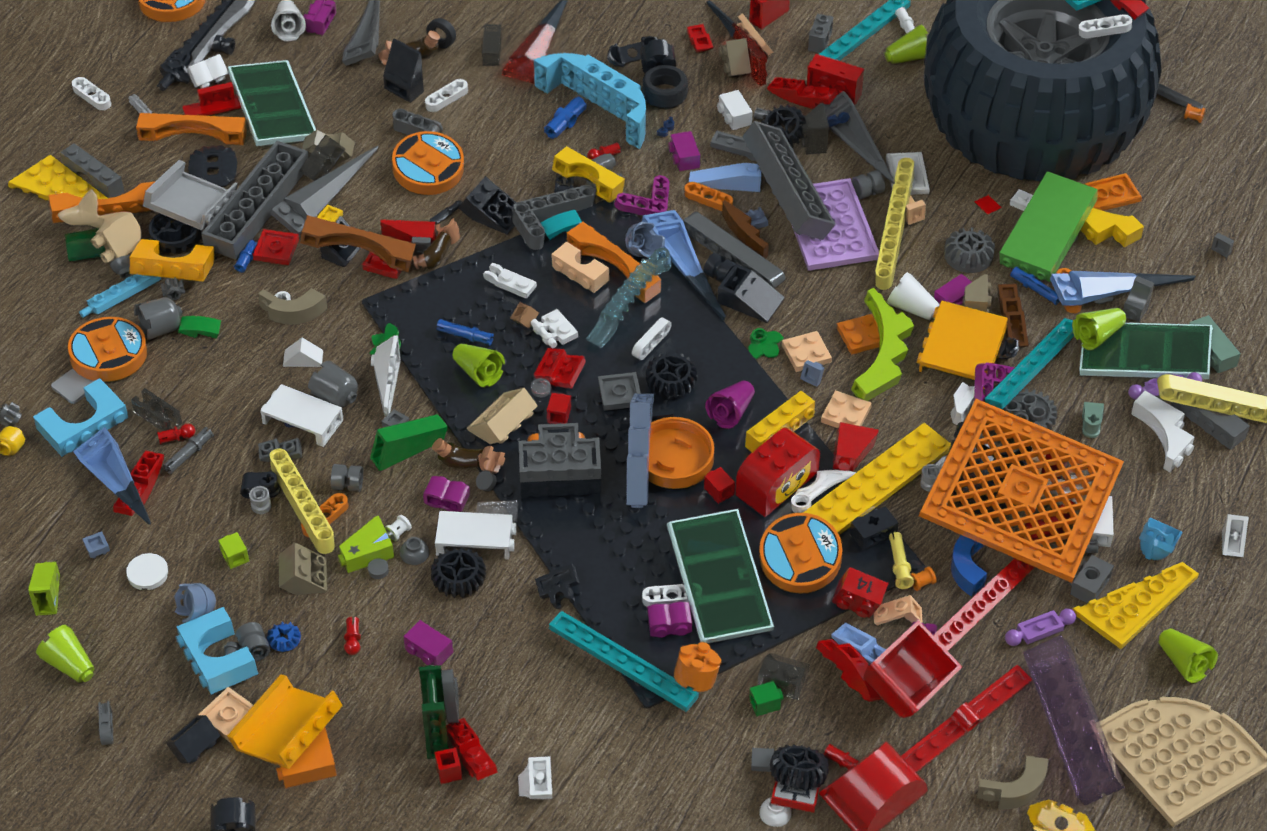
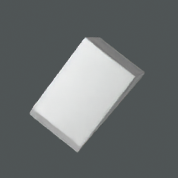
[283,338,323,367]
[1222,514,1248,557]

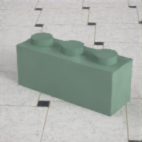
[1186,315,1241,373]

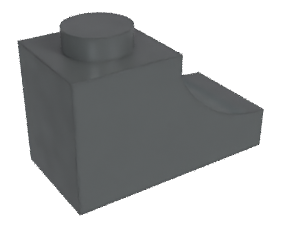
[1123,276,1154,322]

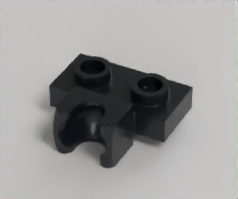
[535,563,580,609]

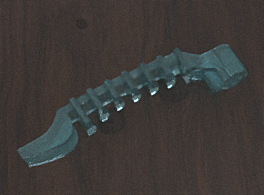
[586,248,672,348]

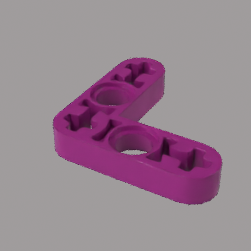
[614,175,669,215]
[974,363,1014,402]

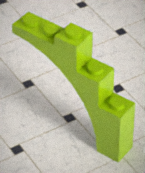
[851,288,914,401]

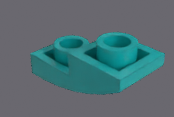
[541,210,582,239]

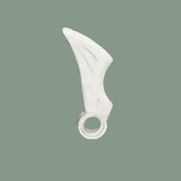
[791,470,856,513]

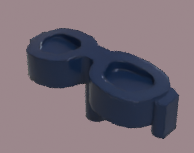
[823,112,850,127]
[657,116,674,137]

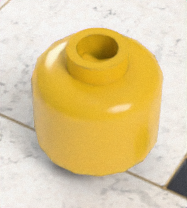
[0,426,25,455]

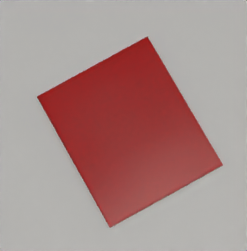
[974,195,1002,215]

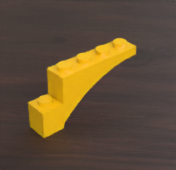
[1080,208,1144,248]

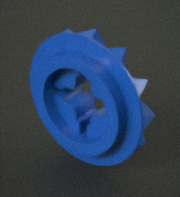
[267,622,301,652]

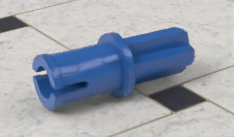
[234,240,257,273]

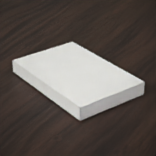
[886,152,930,195]

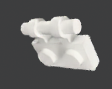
[530,309,578,348]

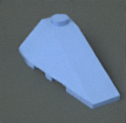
[689,163,762,192]

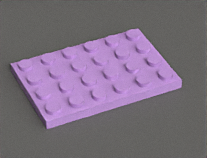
[791,178,879,271]

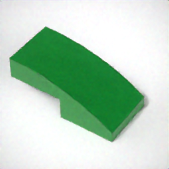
[178,316,221,339]

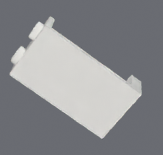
[260,384,343,447]
[435,511,516,559]

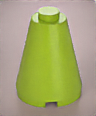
[884,25,928,64]
[1072,308,1126,350]
[453,344,505,387]
[36,625,94,683]
[1159,629,1218,683]

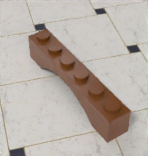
[300,215,416,272]

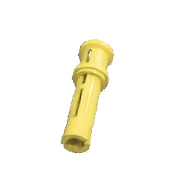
[889,532,914,589]

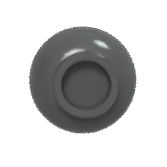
[110,255,134,278]
[400,537,429,565]

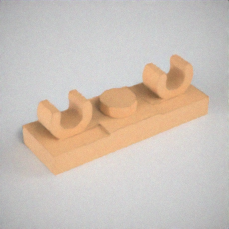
[736,13,773,57]

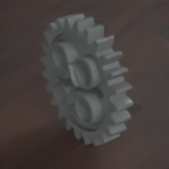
[1002,388,1057,430]

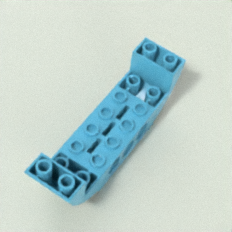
[534,53,646,149]

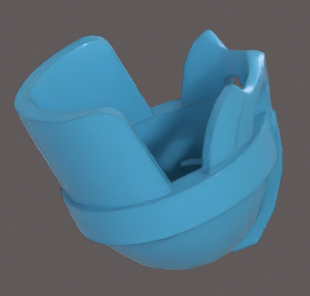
[1139,518,1182,560]

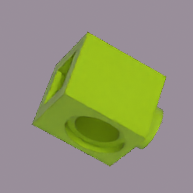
[218,532,249,569]

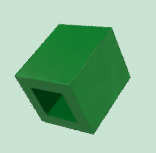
[749,681,783,717]

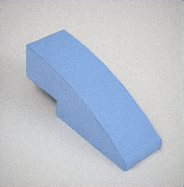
[831,623,886,665]

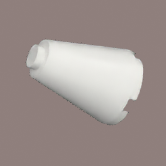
[271,0,306,41]
[887,272,940,320]

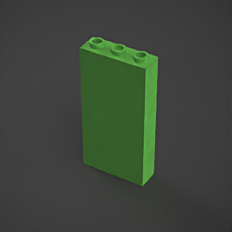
[1000,171,1098,282]

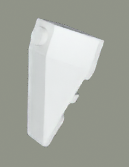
[371,336,401,417]

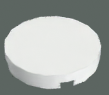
[127,553,168,590]

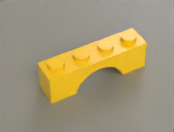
[552,146,625,203]

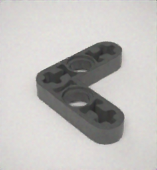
[442,669,459,724]

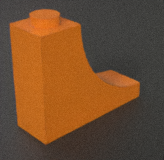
[276,727,337,788]

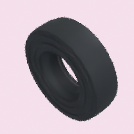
[426,18,456,49]

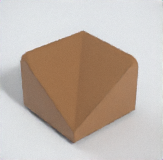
[510,302,539,328]

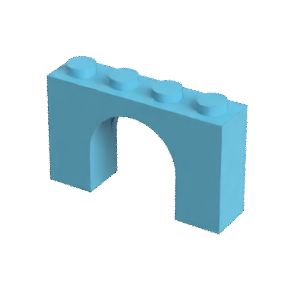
[33,378,128,456]
[176,607,258,694]

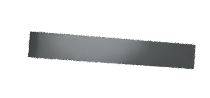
[683,212,785,289]

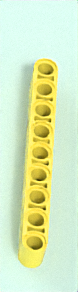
[876,158,914,290]

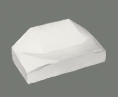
[951,382,975,425]
[518,757,552,799]

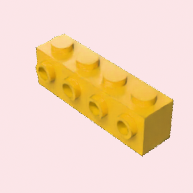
[745,391,815,452]

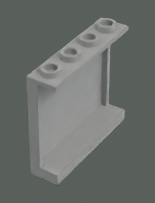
[143,160,237,231]

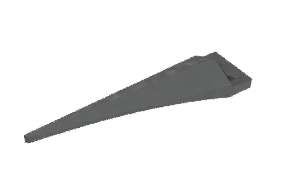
[342,0,380,66]
[815,91,895,184]
[270,146,378,235]

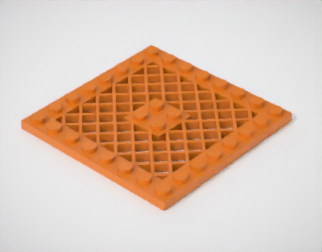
[919,399,1124,583]

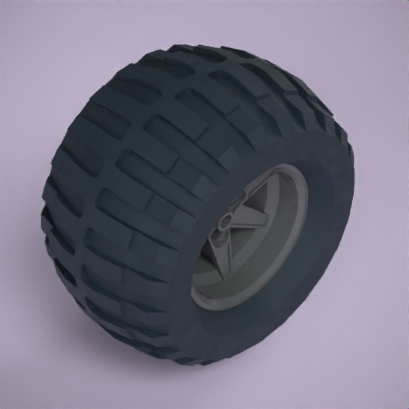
[924,0,1162,181]

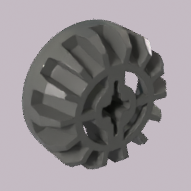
[944,228,995,273]

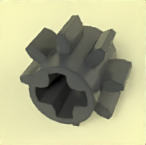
[161,277,185,300]
[0,402,22,427]

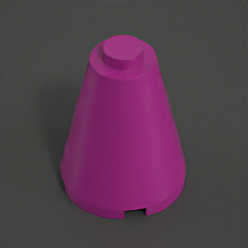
[705,380,755,428]

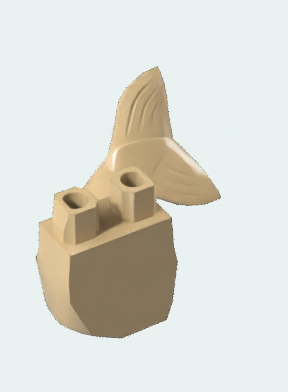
[58,189,141,263]

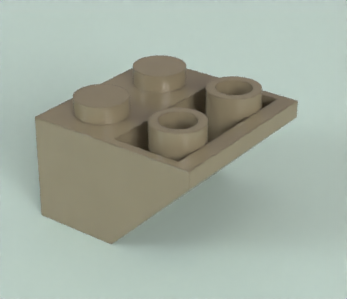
[962,274,991,313]
[279,543,327,595]

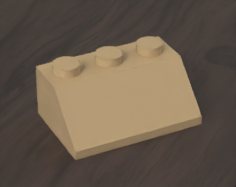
[467,388,537,444]

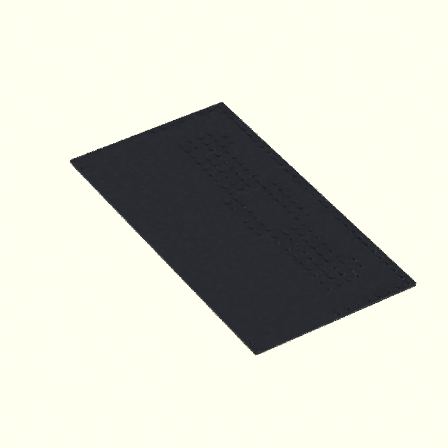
[362,199,926,709]

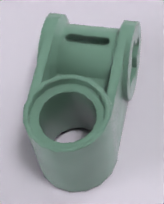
[1082,401,1104,438]

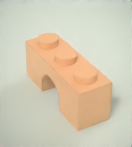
[552,242,609,293]

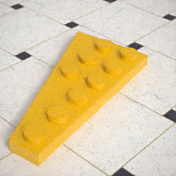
[8,155,108,201]
[1073,562,1199,649]

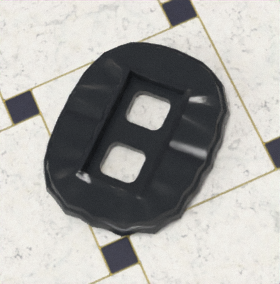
[188,145,237,187]

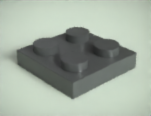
[598,372,641,411]

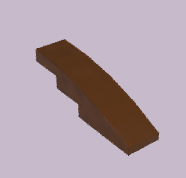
[722,200,769,259]
[997,284,1029,347]

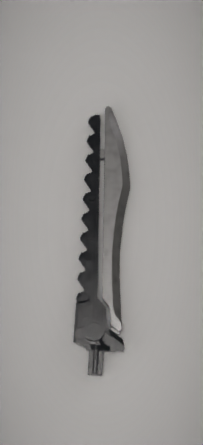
[157,0,256,92]

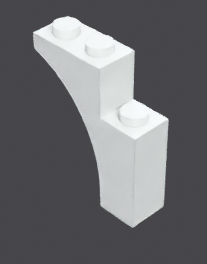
[1131,391,1194,472]

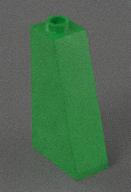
[370,414,447,471]

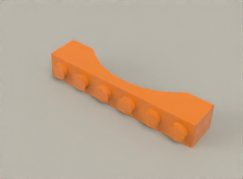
[136,113,247,145]
[49,181,156,223]
[567,222,661,303]

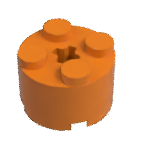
[674,642,721,692]

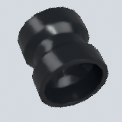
[213,35,236,55]

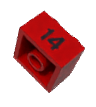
[832,567,888,618]

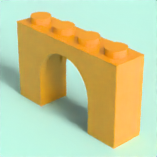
[130,239,214,282]

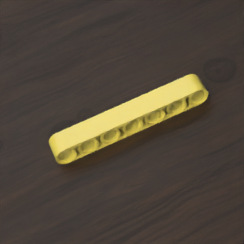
[1157,374,1267,423]
[269,449,335,554]

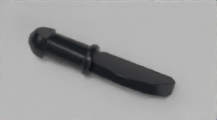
[429,200,462,224]

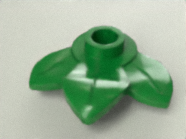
[370,323,401,355]
[749,328,784,359]

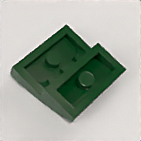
[65,228,105,262]

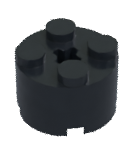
[640,39,676,73]
[210,797,256,831]

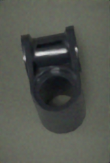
[240,471,281,499]

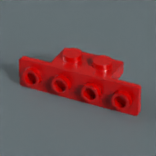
[183,82,255,116]

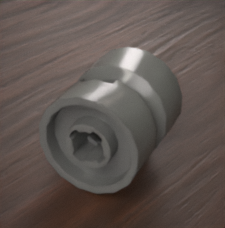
[852,170,885,199]
[331,464,363,492]
[235,622,270,662]

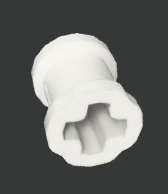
[385,515,412,541]

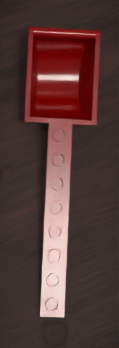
[864,558,1035,718]
[819,664,1032,831]

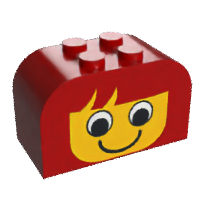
[736,427,820,517]

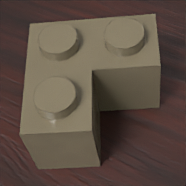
[718,38,751,77]

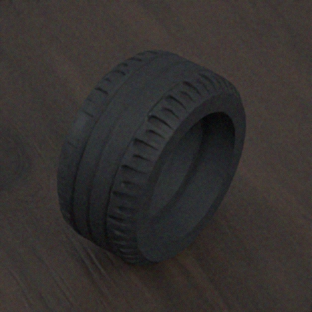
[642,65,688,109]

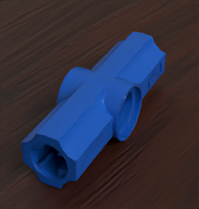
[544,97,586,139]

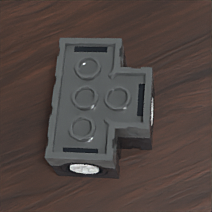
[519,423,601,497]

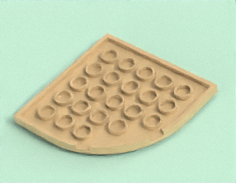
[1088,697,1267,827]

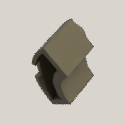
[302,130,355,162]

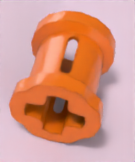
[1184,104,1206,123]
[910,567,937,591]

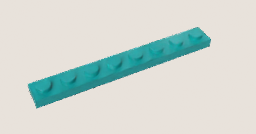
[819,0,911,61]
[985,318,1074,409]
[549,611,699,712]

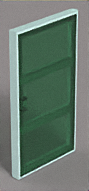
[228,60,316,146]
[1079,323,1213,379]
[667,509,774,643]

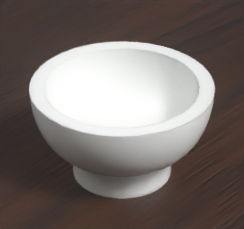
[760,797,792,827]

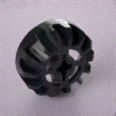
[149,213,200,254]

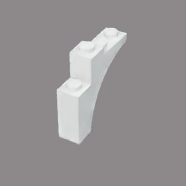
[1041,475,1114,547]

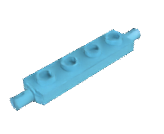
[79,274,162,318]

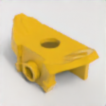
[1027,800,1095,831]

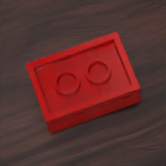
[806,54,864,105]

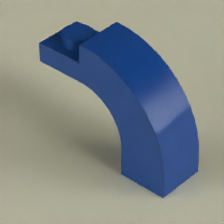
[951,535,987,597]

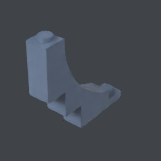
[627,394,654,508]

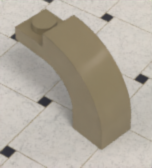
[258,288,327,325]
[977,756,1048,809]

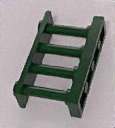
[419,665,448,759]

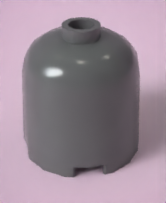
[134,297,182,340]
[308,361,358,408]

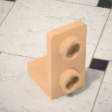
[905,195,926,225]
[874,595,923,625]

